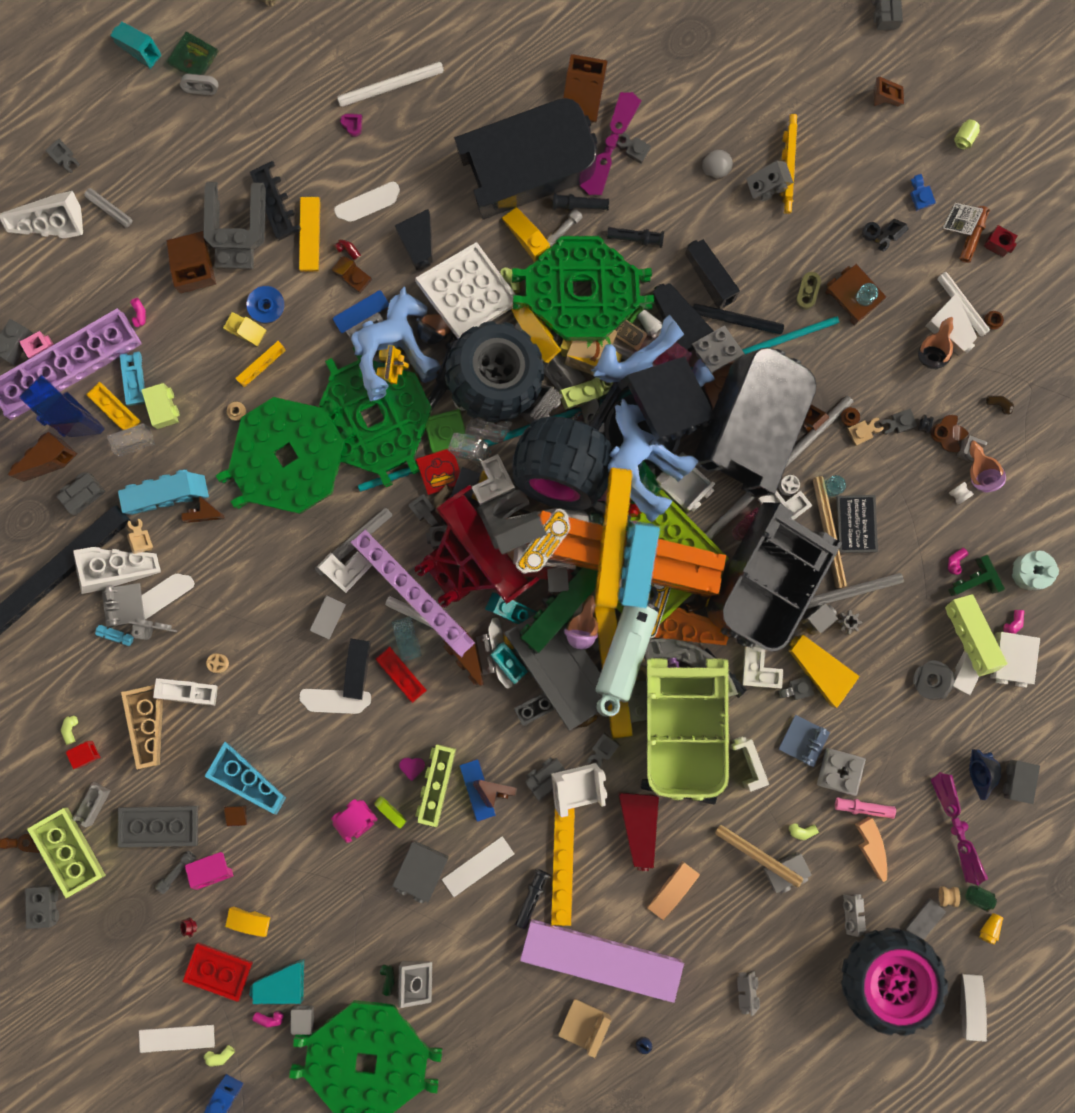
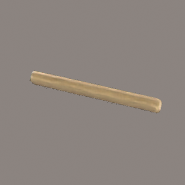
[813,476,847,588]

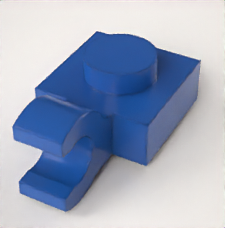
[910,174,936,211]

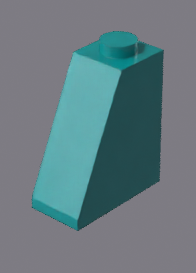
[110,21,162,69]
[250,959,304,1004]

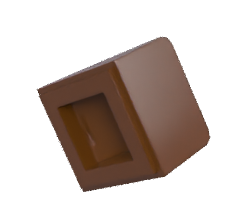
[224,805,247,826]

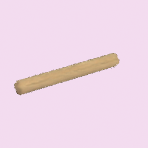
[716,825,803,887]

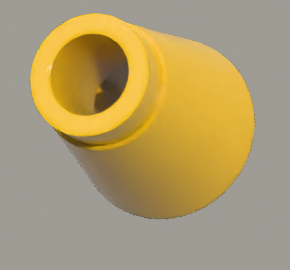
[979,913,1003,945]

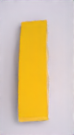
[511,307,561,363]

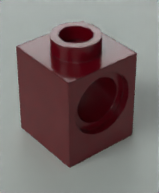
[983,225,1018,257]

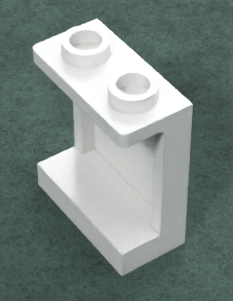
[656,452,715,513]
[990,632,1040,688]
[729,736,769,792]
[551,763,607,817]

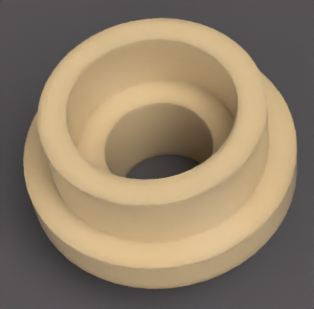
[227,402,246,421]

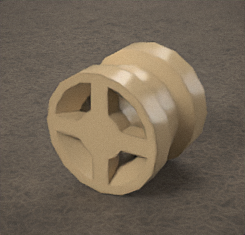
[206,654,229,673]
[939,886,960,907]

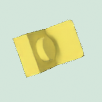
[223,312,267,347]

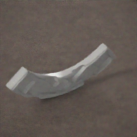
[645,638,738,697]

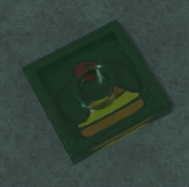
[167,31,219,75]

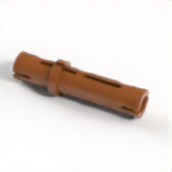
[959,206,990,263]

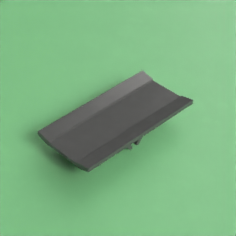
[504,608,611,731]

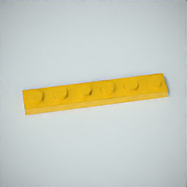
[551,808,575,926]

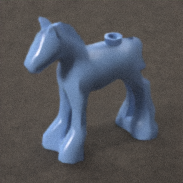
[351,287,441,401]
[591,314,715,387]
[608,399,699,522]

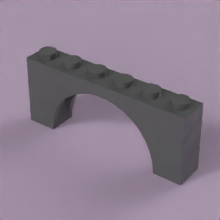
[477,484,547,554]

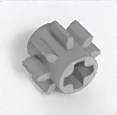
[836,610,862,634]

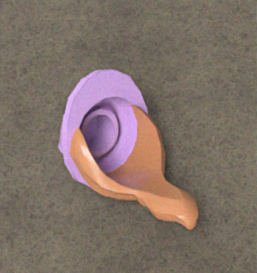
[969,441,1006,493]
[564,595,598,649]

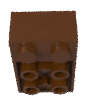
[563,54,608,123]
[167,231,217,294]
[8,432,77,482]
[443,626,484,686]

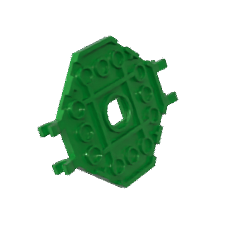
[512,236,654,341]
[319,347,432,488]
[215,397,357,514]
[289,1000,442,1113]

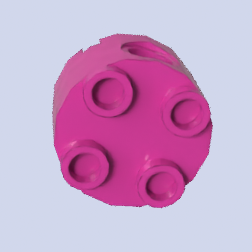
[331,799,378,844]

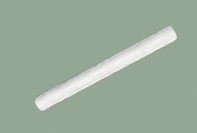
[337,62,444,107]

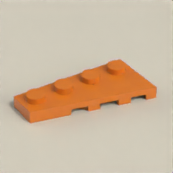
[653,607,729,645]

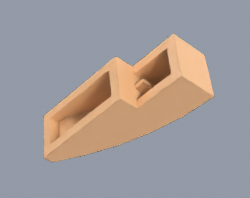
[855,817,887,882]
[647,861,700,920]

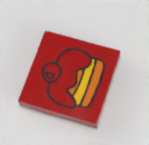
[416,447,460,495]

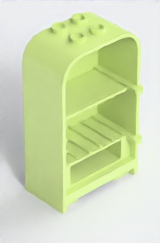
[647,658,729,800]

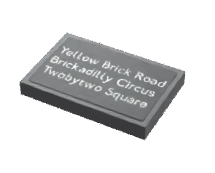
[836,495,878,553]

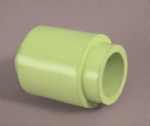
[954,119,980,149]

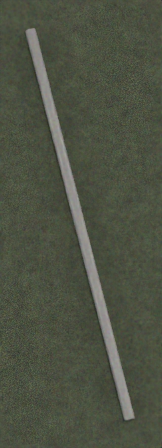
[591,395,853,651]

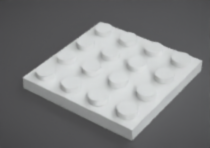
[415,242,516,339]

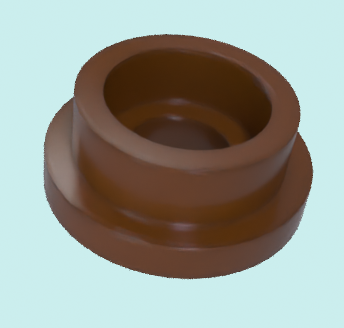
[984,311,1004,330]
[841,407,860,426]

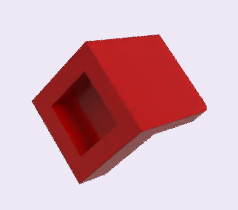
[66,741,101,769]

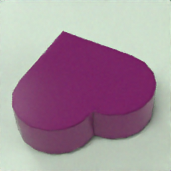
[340,114,363,137]
[399,757,425,781]

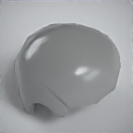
[702,150,733,179]

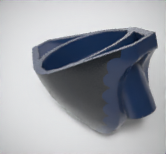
[969,749,1001,800]

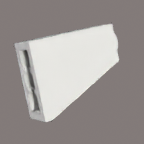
[926,294,977,356]

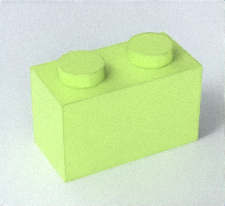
[142,383,180,429]

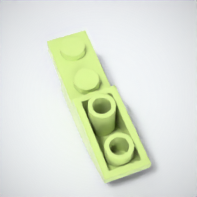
[559,377,625,410]

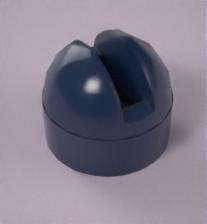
[636,1037,652,1055]

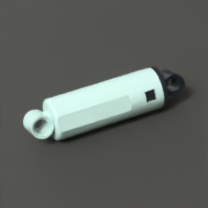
[596,585,660,717]

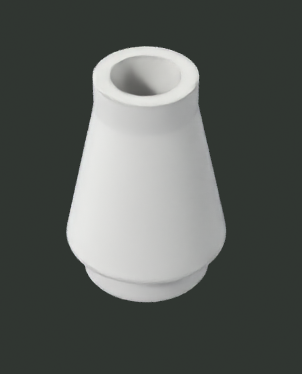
[637,310,663,338]

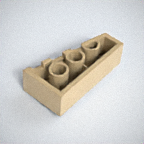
[121,685,163,769]

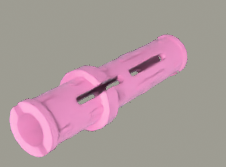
[835,797,896,819]

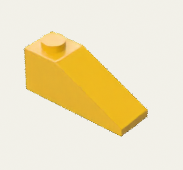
[502,207,550,262]

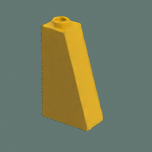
[788,635,860,708]

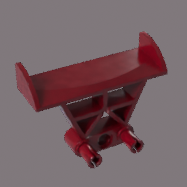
[415,485,540,608]

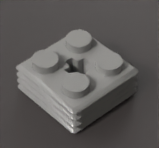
[519,385,562,422]
[817,748,866,796]

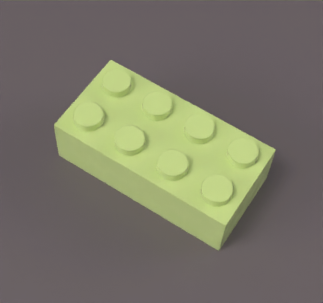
[27,808,106,898]

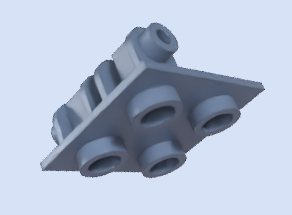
[779,715,830,767]

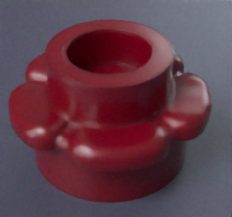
[180,917,197,937]

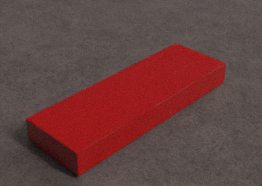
[375,647,427,703]

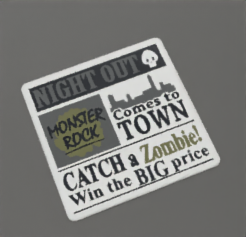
[943,203,983,235]

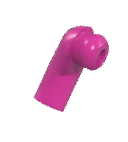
[130,298,146,327]
[948,548,969,575]
[1003,610,1024,634]
[253,1011,284,1028]

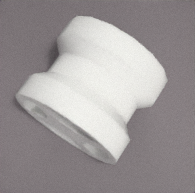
[778,475,800,496]
[949,482,974,505]

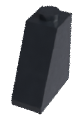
[394,209,433,270]

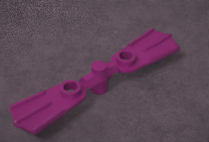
[581,92,642,196]
[931,772,988,886]

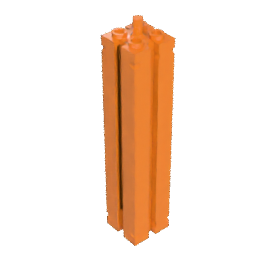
[526,511,726,597]

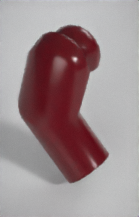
[334,239,361,260]

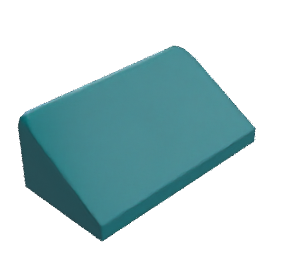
[490,642,528,684]

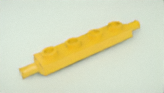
[780,114,797,214]

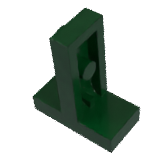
[948,555,1005,596]

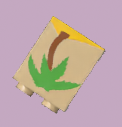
[565,330,618,375]

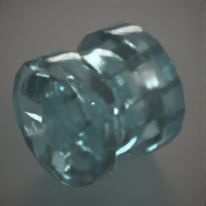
[856,283,879,306]
[825,475,846,496]

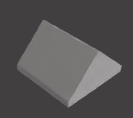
[398,961,432,1008]

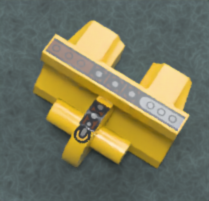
[376,345,409,384]

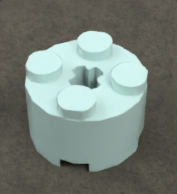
[1012,551,1059,591]

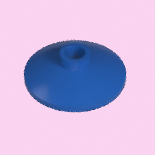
[247,286,285,323]

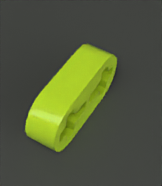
[374,796,407,829]

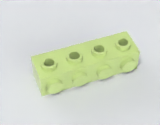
[945,594,1008,677]
[416,744,456,827]

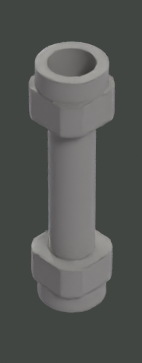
[546,209,583,248]

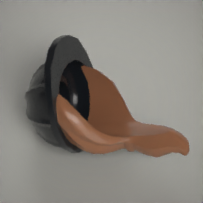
[416,314,451,344]
[918,317,954,370]

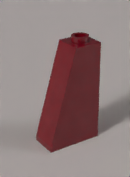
[619,792,659,871]

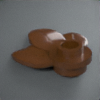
[930,415,969,453]

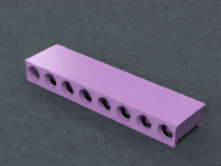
[0,308,142,420]
[351,530,475,657]
[520,919,684,1003]

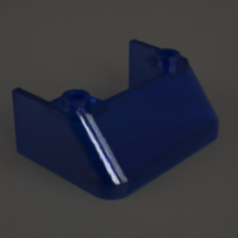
[19,375,105,437]

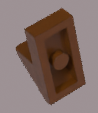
[874,76,904,107]
[331,256,372,293]
[802,404,829,432]
[181,496,225,523]
[473,780,516,808]

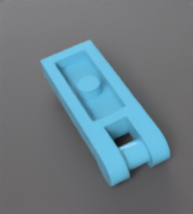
[120,352,145,406]

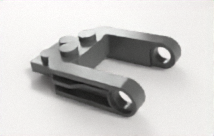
[204,182,265,269]

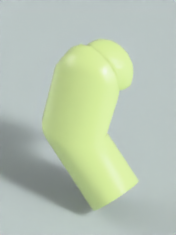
[500,268,520,294]
[61,716,78,745]
[789,823,819,840]
[204,1045,235,1066]

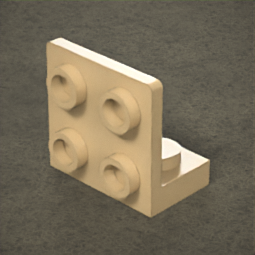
[559,999,612,1058]

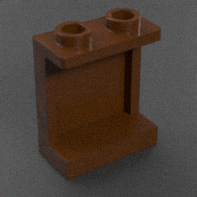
[825,264,886,326]

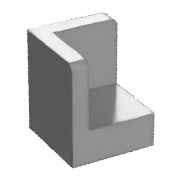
[957,435,987,463]
[291,1005,314,1034]

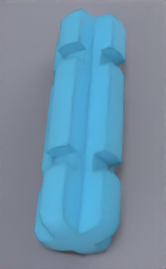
[95,625,134,646]

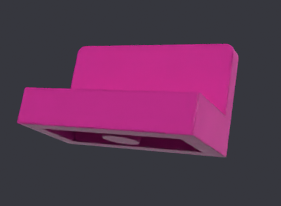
[185,852,234,890]

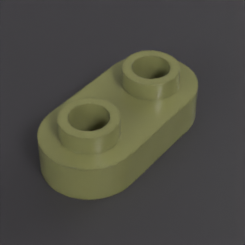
[796,272,821,310]

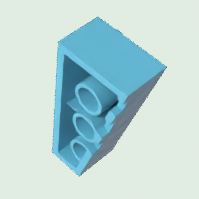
[118,470,209,515]
[618,520,660,608]
[205,742,286,815]

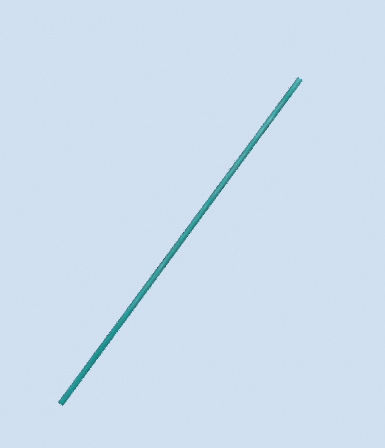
[358,316,839,492]

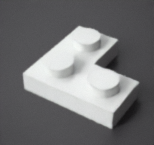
[472,454,515,505]
[758,490,812,520]
[317,551,372,593]
[742,647,783,689]

